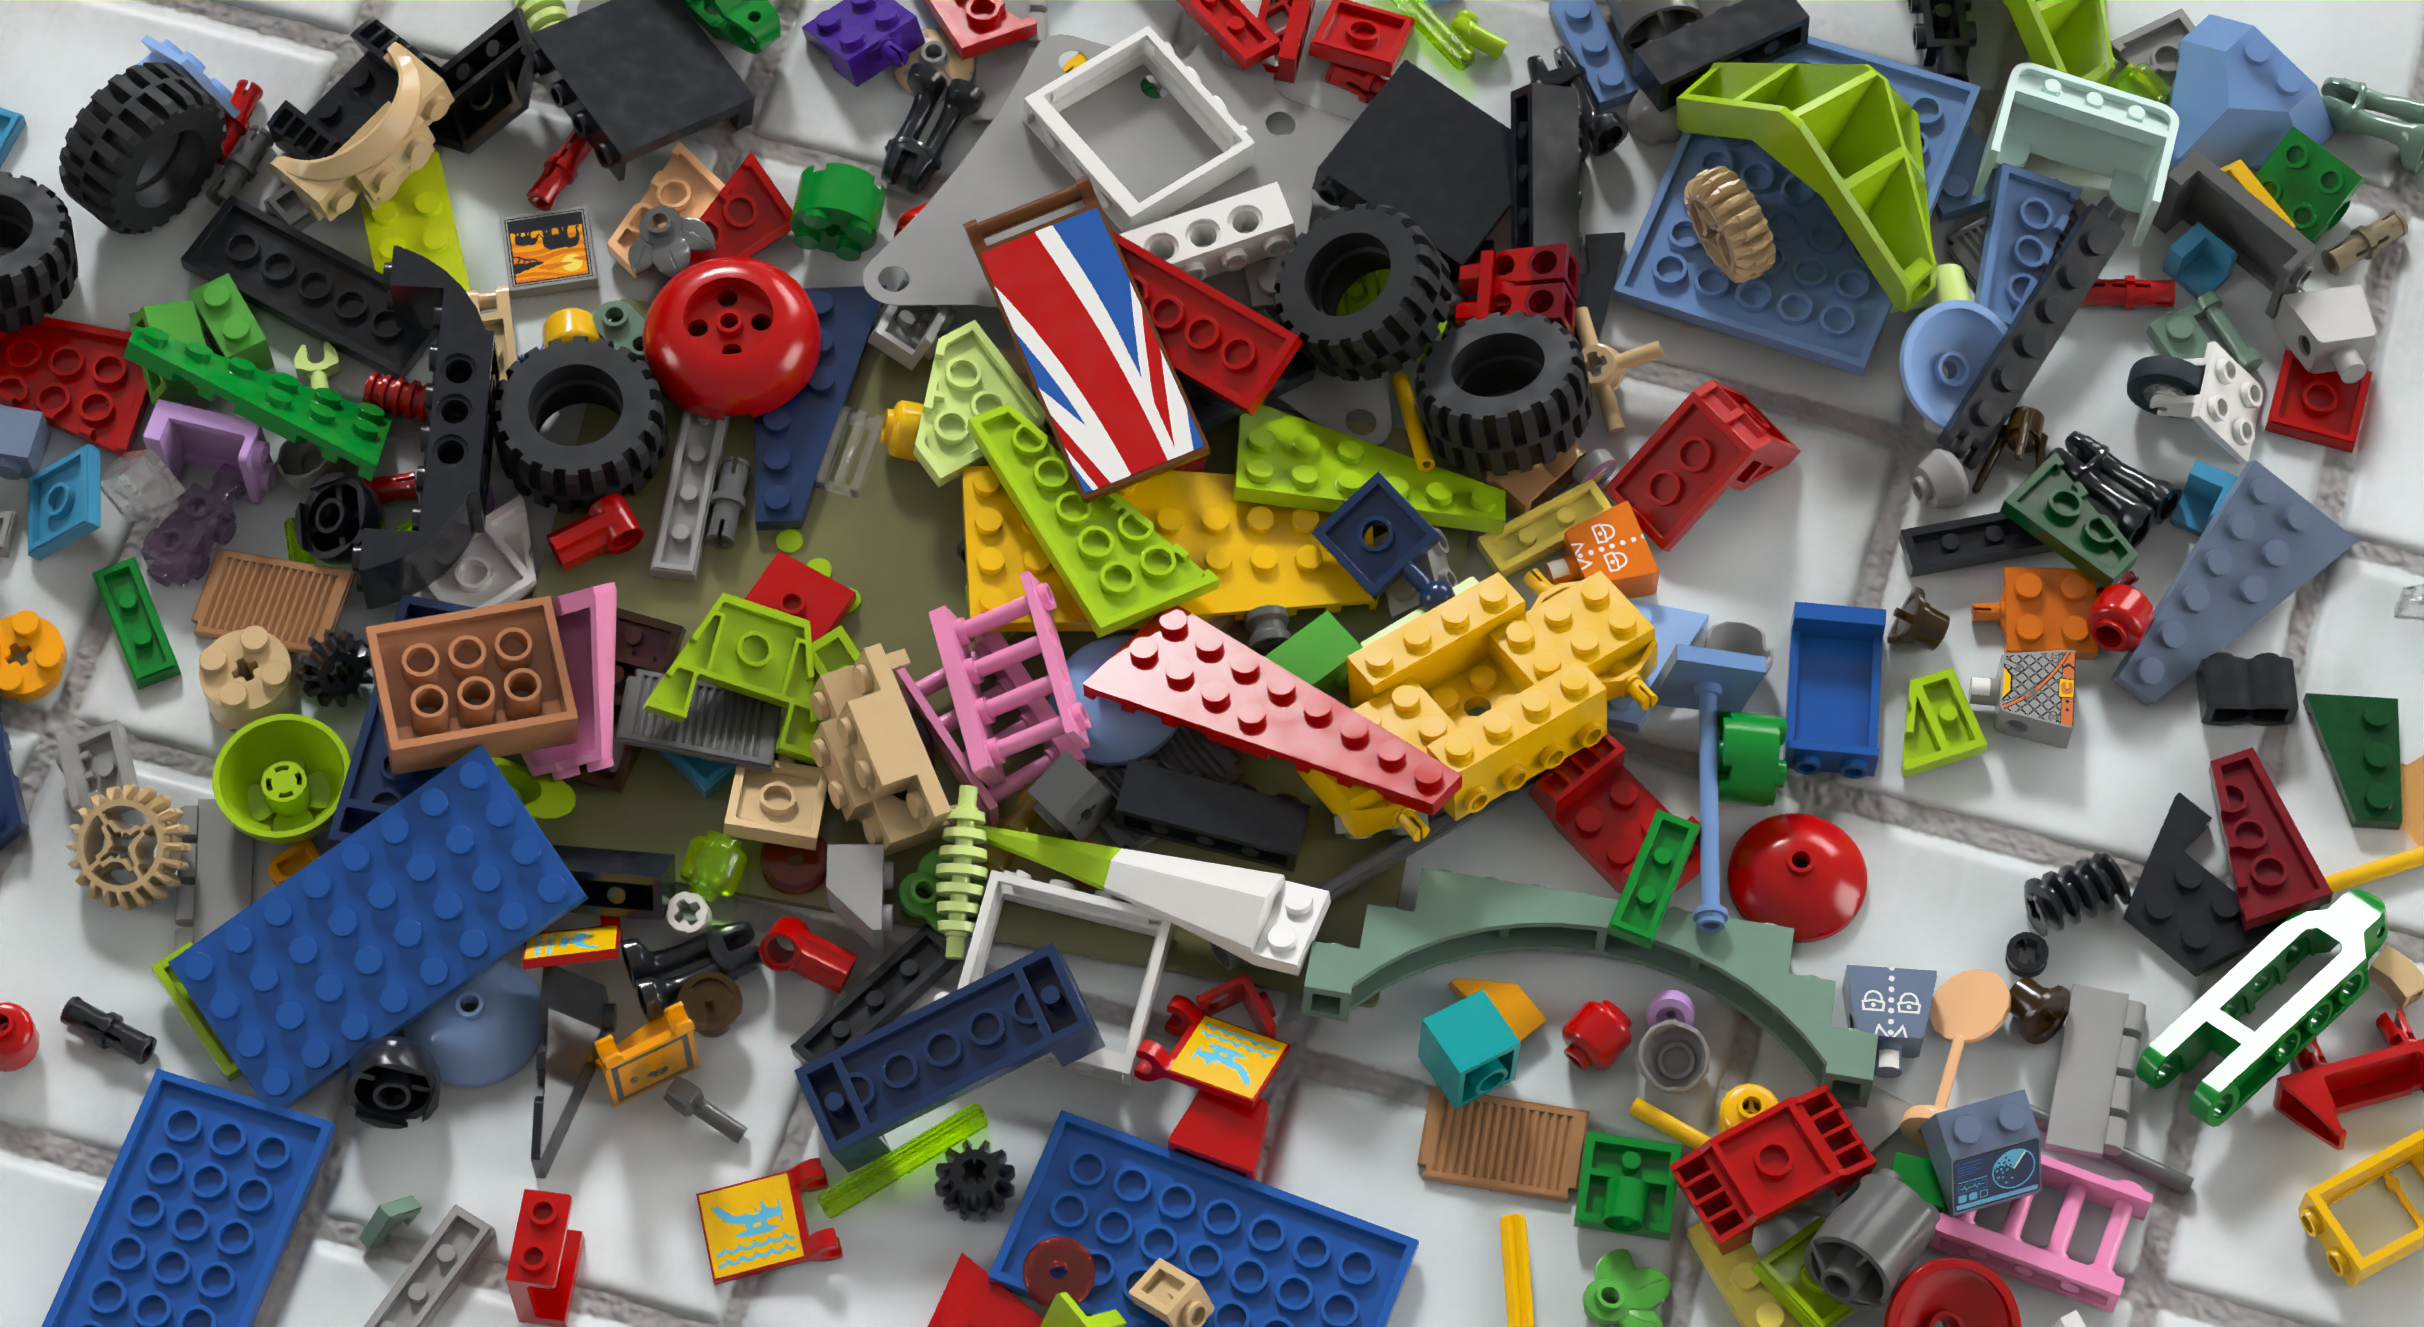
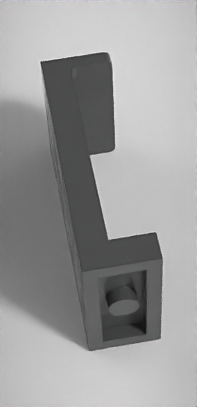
[2152,150,2317,319]

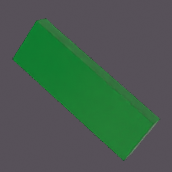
[92,557,181,690]
[1607,809,1701,950]

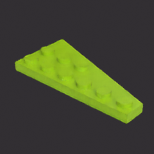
[967,403,1220,638]
[1233,405,1506,534]

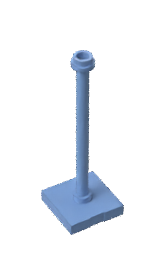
[1650,644,1766,933]

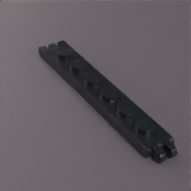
[1937,196,2128,470]

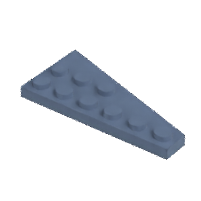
[2111,460,2358,705]

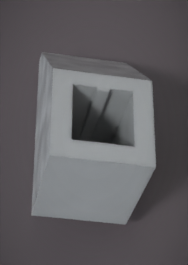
[826,844,895,949]

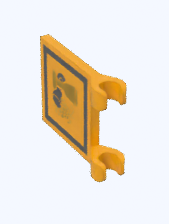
[594,1001,700,1107]

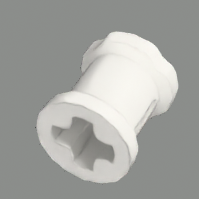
[666,891,713,940]

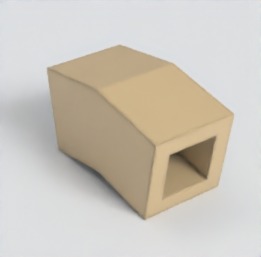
[2368,944,2424,1010]

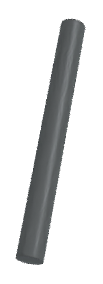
[2030,1104,2194,1195]

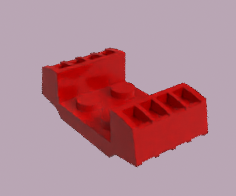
[1528,732,1701,894]
[1669,1084,1877,1255]

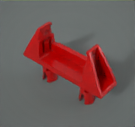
[2273,1009,2424,1150]

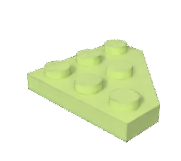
[913,320,1047,488]

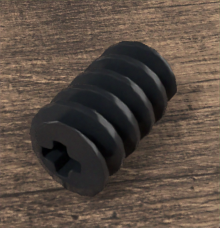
[2024,851,2132,937]

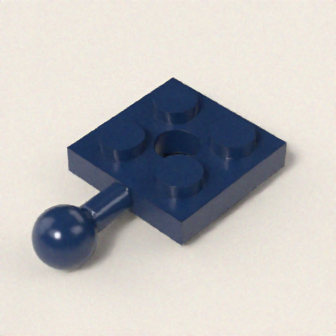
[1312,471,1456,613]

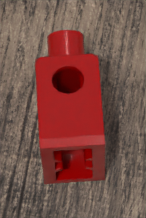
[1168,1090,1269,1181]

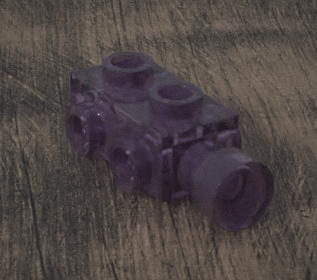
[140,463,247,587]

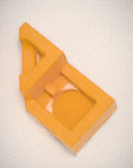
[1448,978,1546,1042]

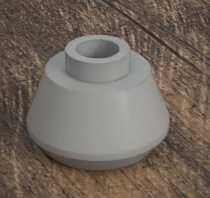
[1911,449,1969,508]

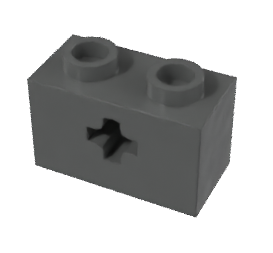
[1027,750,1118,842]

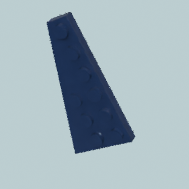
[754,285,887,531]

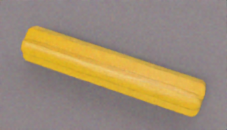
[1500,1214,1535,1327]

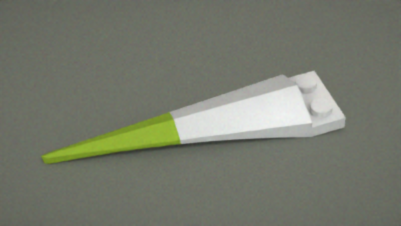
[975,825,1331,976]

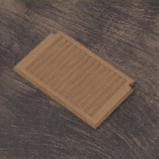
[191,548,357,653]
[1417,1086,1590,1203]

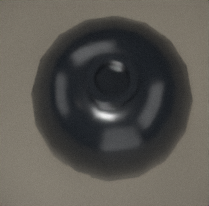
[294,472,386,565]
[344,1036,441,1129]

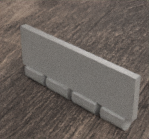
[973,0,1048,125]
[174,799,254,951]
[2045,984,2146,1159]

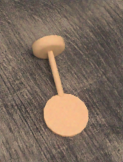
[1899,969,2011,1149]

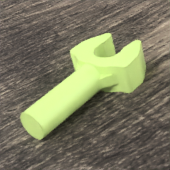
[294,341,341,389]

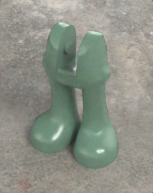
[2321,77,2424,173]

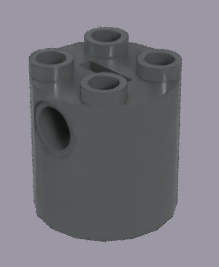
[1606,0,1705,55]
[1804,1168,1940,1311]

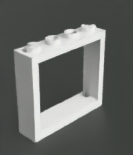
[1022,25,1255,233]
[957,869,1175,1086]

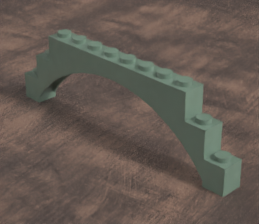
[1301,867,1878,1108]

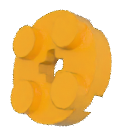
[0,610,67,702]

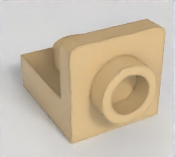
[1128,1258,1214,1327]

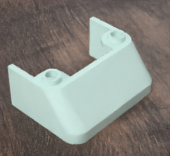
[1973,62,2179,248]

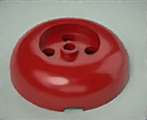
[642,256,821,420]

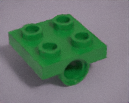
[2255,126,2365,245]
[1574,1131,1682,1241]

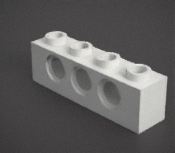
[1119,182,1297,281]

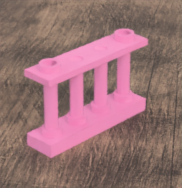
[928,571,1091,788]
[895,632,1086,828]
[1929,1155,2154,1313]

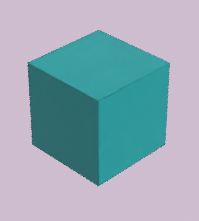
[1418,989,1521,1110]

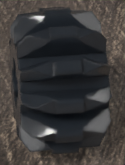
[296,629,373,708]
[934,1139,1015,1222]

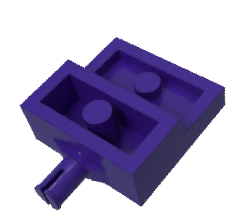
[802,0,926,87]

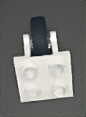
[2127,341,2264,464]

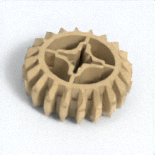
[1684,165,1776,284]
[65,784,194,910]

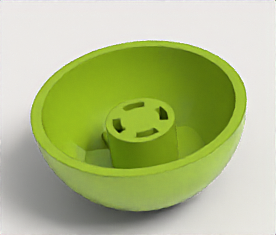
[212,714,351,845]

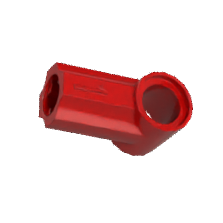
[546,494,645,572]
[759,916,858,994]

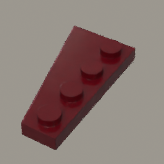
[2209,747,2333,931]

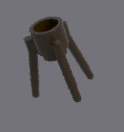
[1972,406,2048,494]

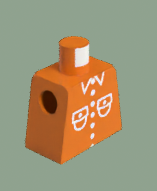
[1544,501,1660,599]

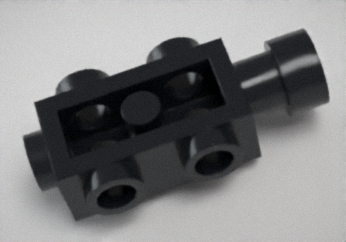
[1908,0,1977,82]

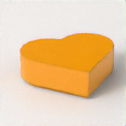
[269,839,321,887]

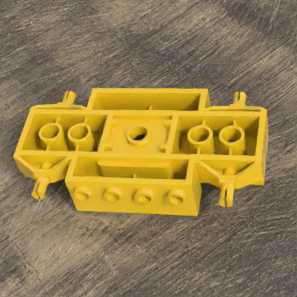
[1297,568,1658,842]

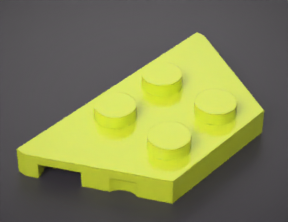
[360,151,470,291]

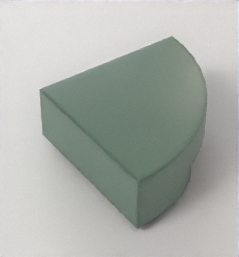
[359,1195,422,1250]

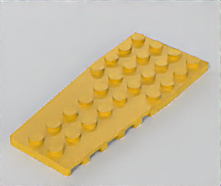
[961,466,1379,632]

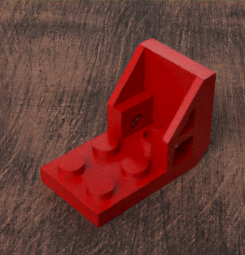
[1603,380,1801,552]

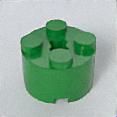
[790,163,886,261]
[1717,710,1787,807]

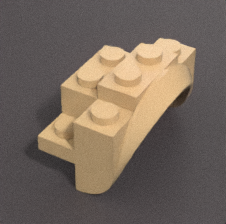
[269,42,455,222]
[810,643,958,856]

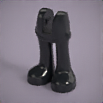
[1527,45,1628,162]
[881,63,986,194]
[2046,431,2182,549]
[620,921,764,1021]

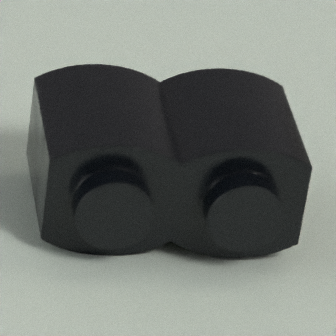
[2196,652,2299,726]

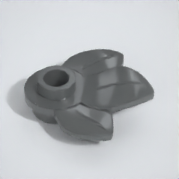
[628,206,716,278]

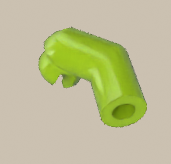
[1450,10,1508,60]

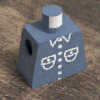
[1842,965,1937,1078]

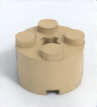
[199,626,299,731]

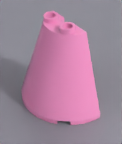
[521,582,617,781]

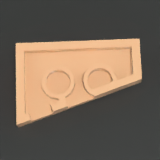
[607,141,725,280]

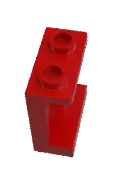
[506,1189,585,1327]

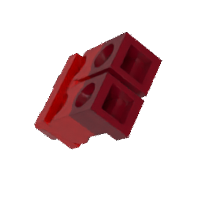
[1455,242,1580,336]

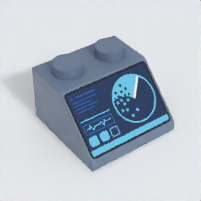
[1920,1089,2042,1218]

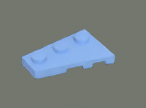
[1607,599,1709,733]

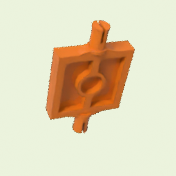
[1971,567,2098,660]

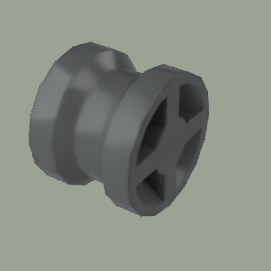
[1244,605,1292,656]

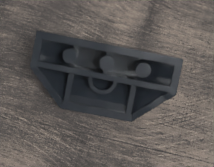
[428,7,535,154]

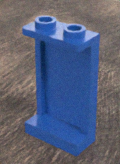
[1783,602,1886,779]

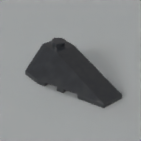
[531,966,617,1178]

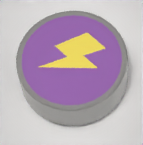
[1571,448,1617,486]

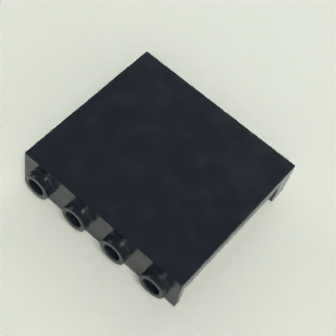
[531,0,755,182]
[1312,59,1511,284]

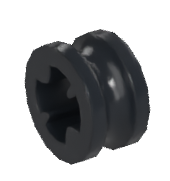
[2005,932,2049,978]

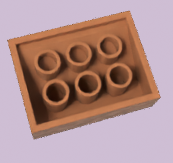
[365,595,578,776]

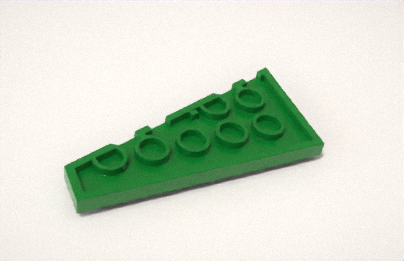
[123,326,393,481]

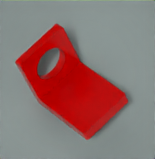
[1196,973,1276,1039]

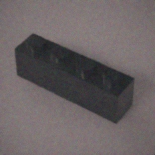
[1632,0,1810,112]
[1511,83,1583,261]
[1114,759,1310,872]
[552,845,676,920]

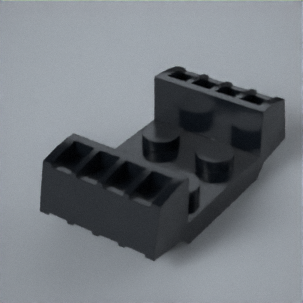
[267,16,444,160]

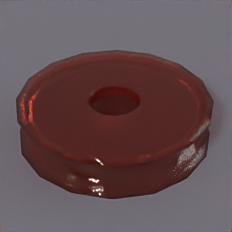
[760,835,828,895]
[1023,1237,1095,1308]

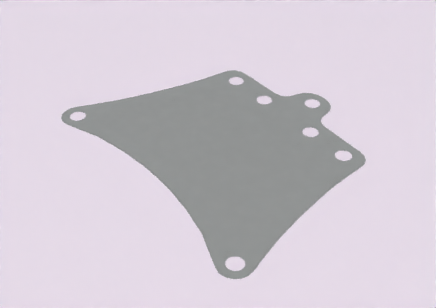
[862,34,1392,445]

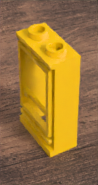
[2298,1128,2424,1288]

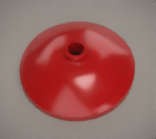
[1727,813,1868,943]
[1884,1258,2021,1327]

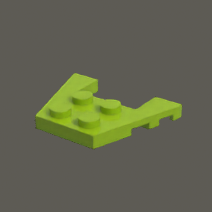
[642,593,817,765]

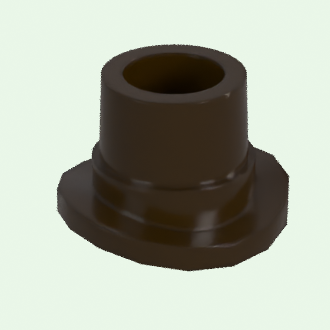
[1887,587,1950,651]
[677,971,743,1038]
[2009,977,2070,1045]

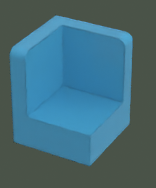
[2162,222,2238,299]
[2170,460,2238,537]

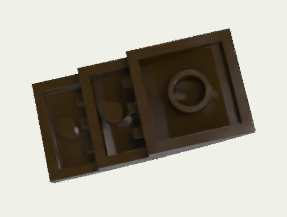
[569,608,686,793]

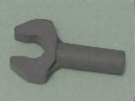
[663,1076,748,1144]

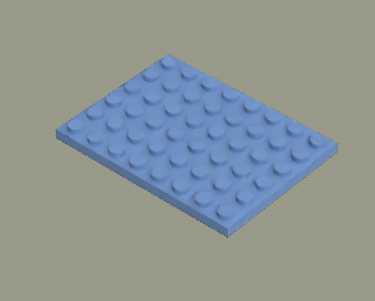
[1613,36,1982,377]

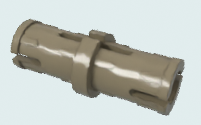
[2321,210,2408,275]

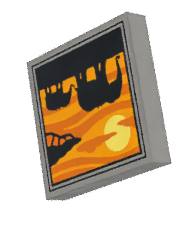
[500,205,599,299]

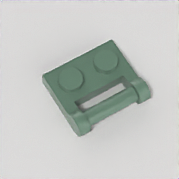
[2146,291,2263,374]

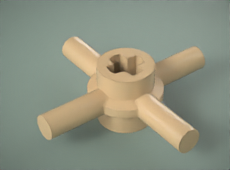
[1575,307,1664,435]

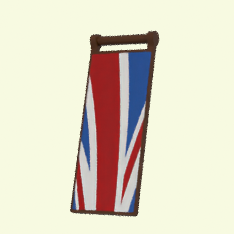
[963,175,1210,503]

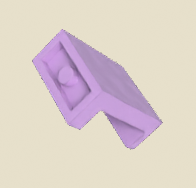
[143,399,277,504]

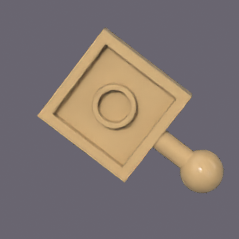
[723,717,829,851]

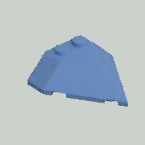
[2167,14,2334,175]

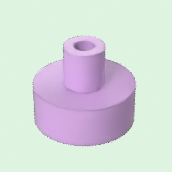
[1647,990,1695,1028]

